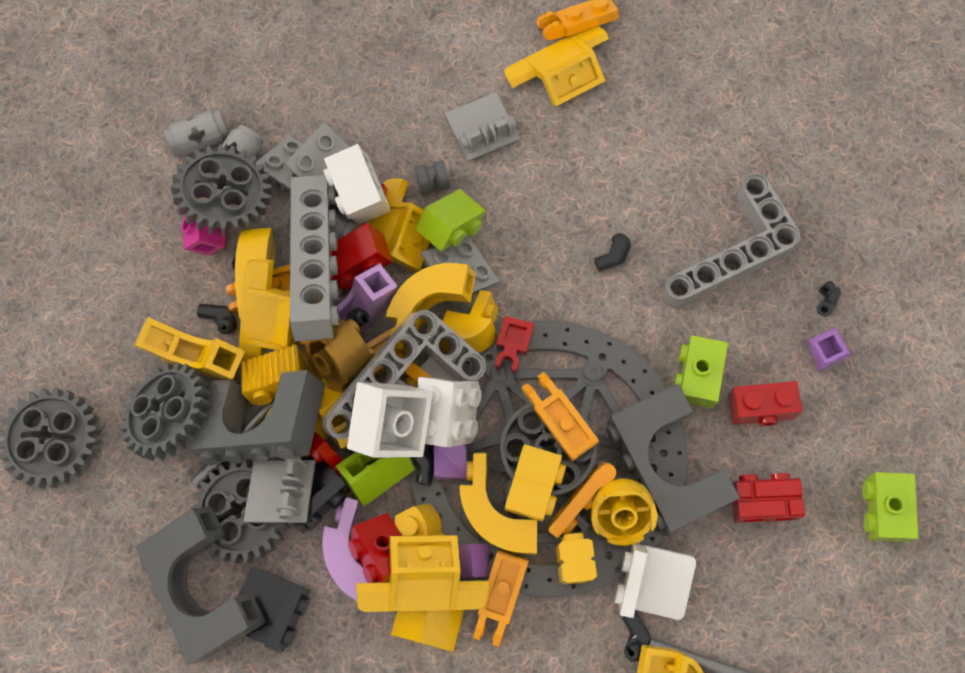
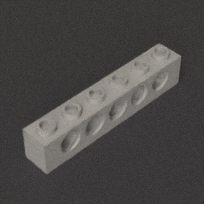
[290,175,339,342]

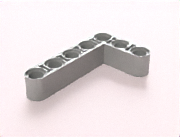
[662,173,800,308]
[322,310,486,439]

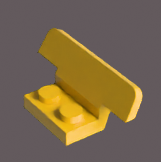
[504,26,609,106]
[368,178,430,272]
[239,259,301,361]
[356,535,489,612]

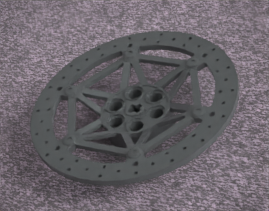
[409,321,687,597]

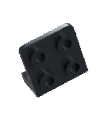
[292,456,351,534]
[238,567,311,652]

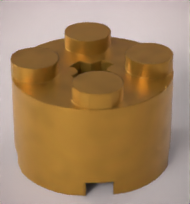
[301,318,375,392]

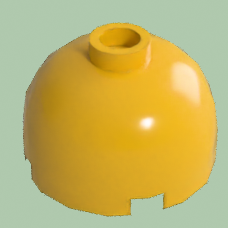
[591,478,658,546]

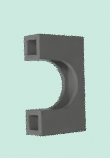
[187,370,325,465]
[606,384,740,536]
[135,507,266,665]

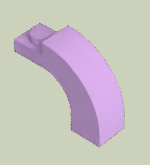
[338,264,398,333]
[322,498,367,601]

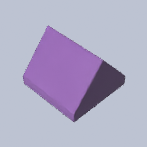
[458,544,490,579]

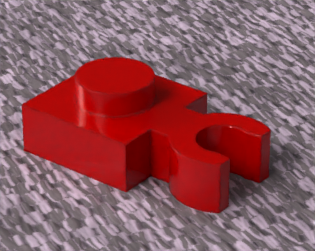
[495,316,534,374]
[309,432,342,477]

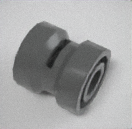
[415,160,450,195]

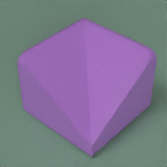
[807,327,851,372]
[434,444,468,481]

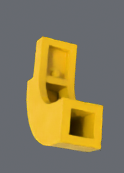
[235,228,276,319]
[386,263,476,356]
[134,317,245,380]
[460,453,537,555]

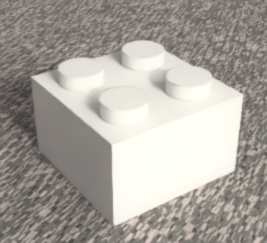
[323,144,391,225]
[347,382,433,457]

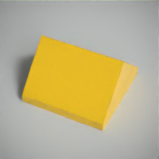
[391,610,464,652]

